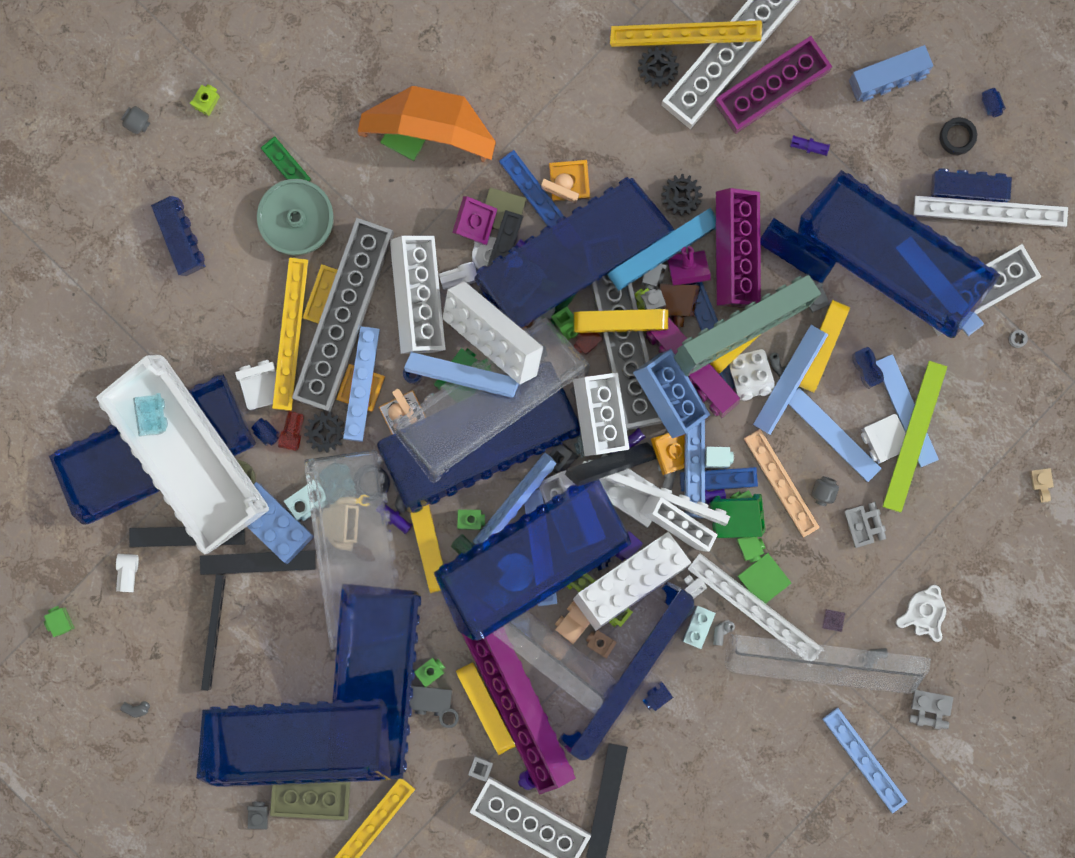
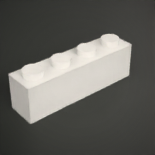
[640,496,717,552]

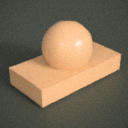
[541,173,579,203]
[388,389,419,426]

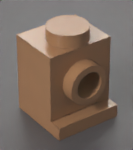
[586,630,617,659]

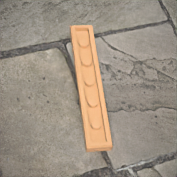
[744,429,820,538]

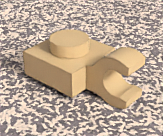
[1030,468,1054,503]

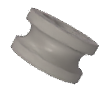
[1009,330,1028,348]

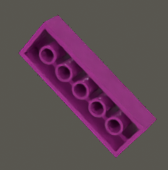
[715,36,832,134]
[716,188,761,308]
[646,317,740,419]

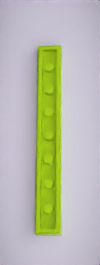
[882,361,948,513]

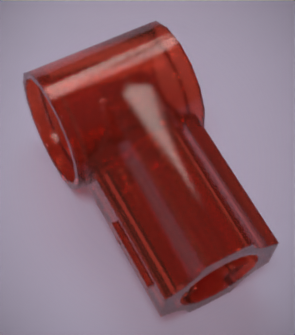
[278,411,304,452]

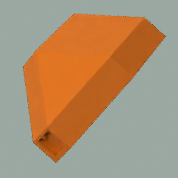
[358,86,496,162]

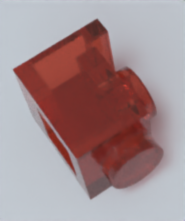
[573,332,603,356]

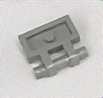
[844,502,887,548]
[909,690,954,730]

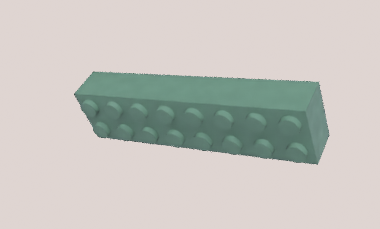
[674,275,821,376]

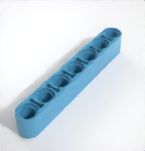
[607,208,716,291]

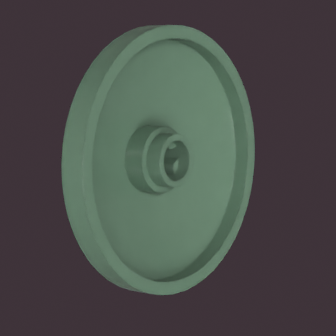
[257,179,334,256]

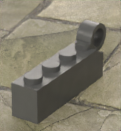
[372,682,459,728]

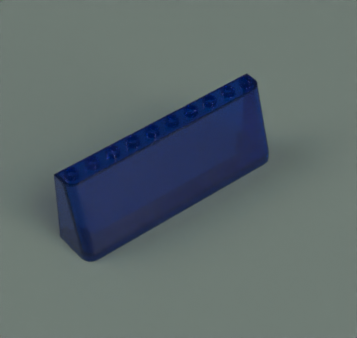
[798,170,1000,338]
[474,177,674,329]
[377,362,581,513]
[49,374,256,525]
[433,479,631,640]
[558,581,695,760]
[328,584,421,780]
[196,698,391,787]

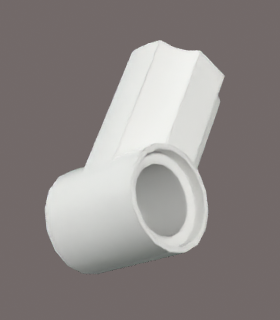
[439,262,479,290]
[116,554,139,592]

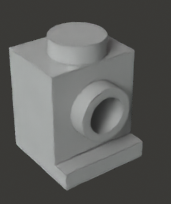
[641,264,667,290]
[641,289,666,310]
[468,755,493,782]

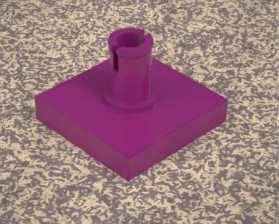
[452,196,497,245]
[667,246,711,286]

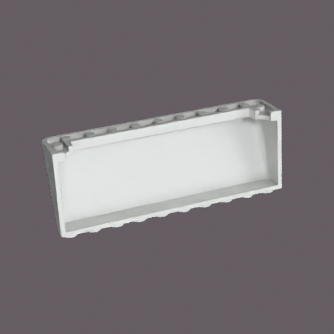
[96,355,269,555]

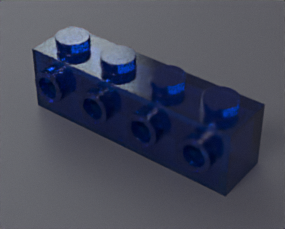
[931,168,1012,203]
[151,196,206,276]
[760,218,838,283]

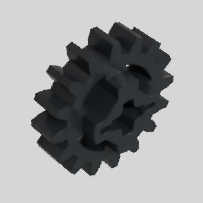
[638,46,679,88]
[661,174,703,216]
[304,411,345,453]

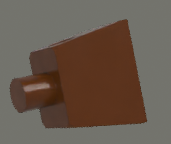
[660,284,700,327]

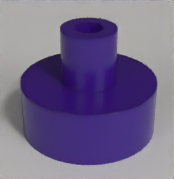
[518,770,536,790]

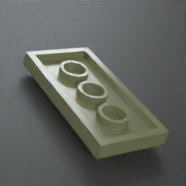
[270,776,351,820]

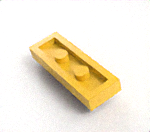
[303,264,338,324]

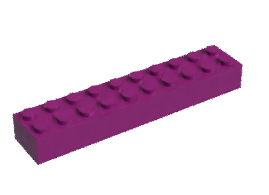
[455,602,576,795]

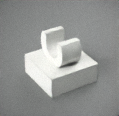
[684,575,707,600]

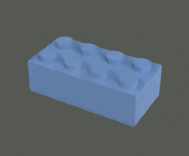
[849,45,933,102]
[633,349,710,438]
[247,482,315,564]

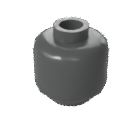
[121,106,150,134]
[811,476,839,506]

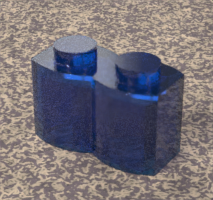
[852,347,884,389]

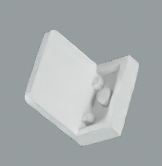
[729,349,774,401]
[235,360,276,410]
[861,414,905,464]

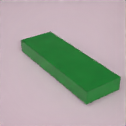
[261,136,311,182]

